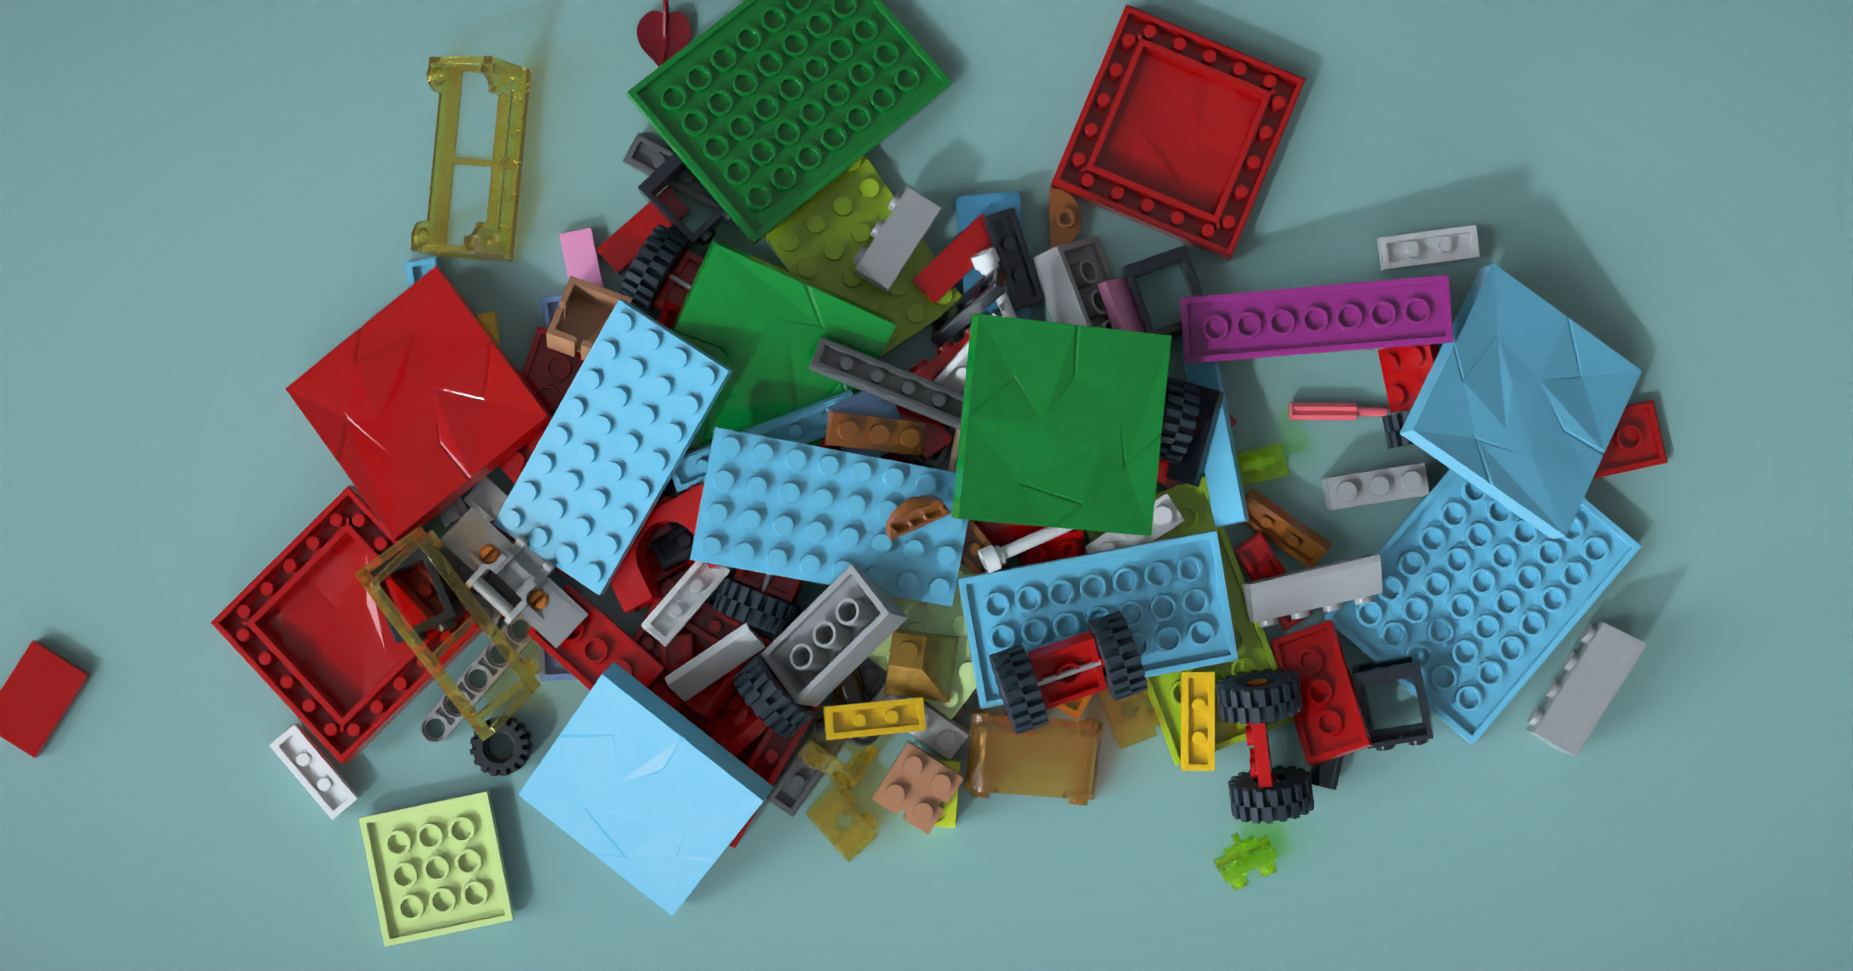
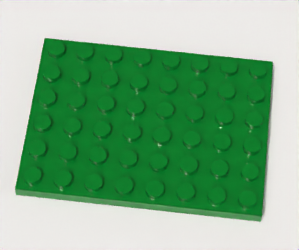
[627,0,953,245]

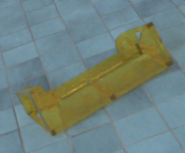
[410,56,531,262]
[355,526,541,742]

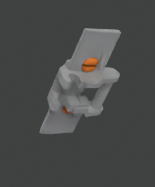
[440,506,589,648]

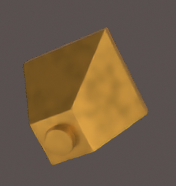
[884,629,958,703]

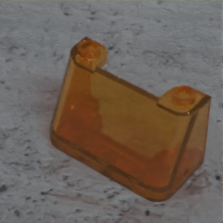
[964,710,1103,806]

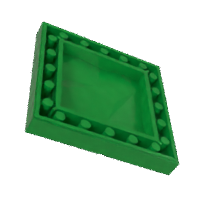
[671,239,896,449]
[952,314,1172,536]

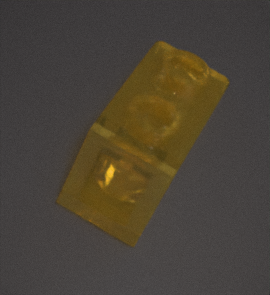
[798,740,879,791]

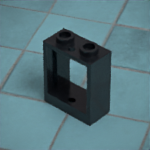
[638,152,732,248]
[1122,245,1204,340]
[365,543,465,646]
[1352,654,1434,751]

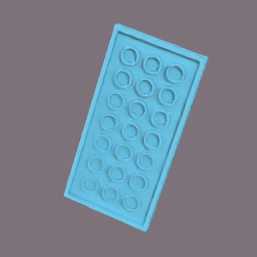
[493,299,733,595]
[690,427,968,607]
[957,530,1238,709]

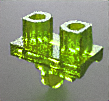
[1237,443,1290,487]
[1213,832,1278,891]

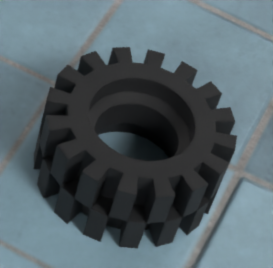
[470,716,533,776]

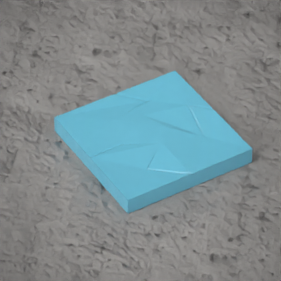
[1400,264,1642,539]
[518,662,774,916]

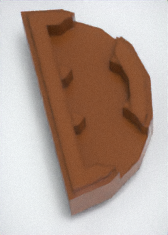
[1049,187,1082,250]
[886,495,951,540]

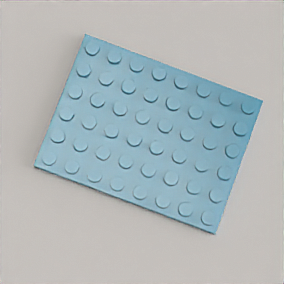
[1322,468,1642,745]

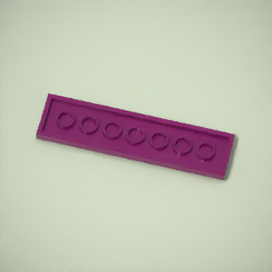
[1180,275,1454,364]

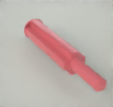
[1288,402,1388,421]

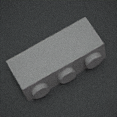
[853,187,941,295]
[1321,462,1430,511]

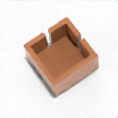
[546,276,633,361]
[872,740,964,835]

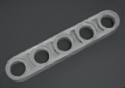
[420,615,533,743]

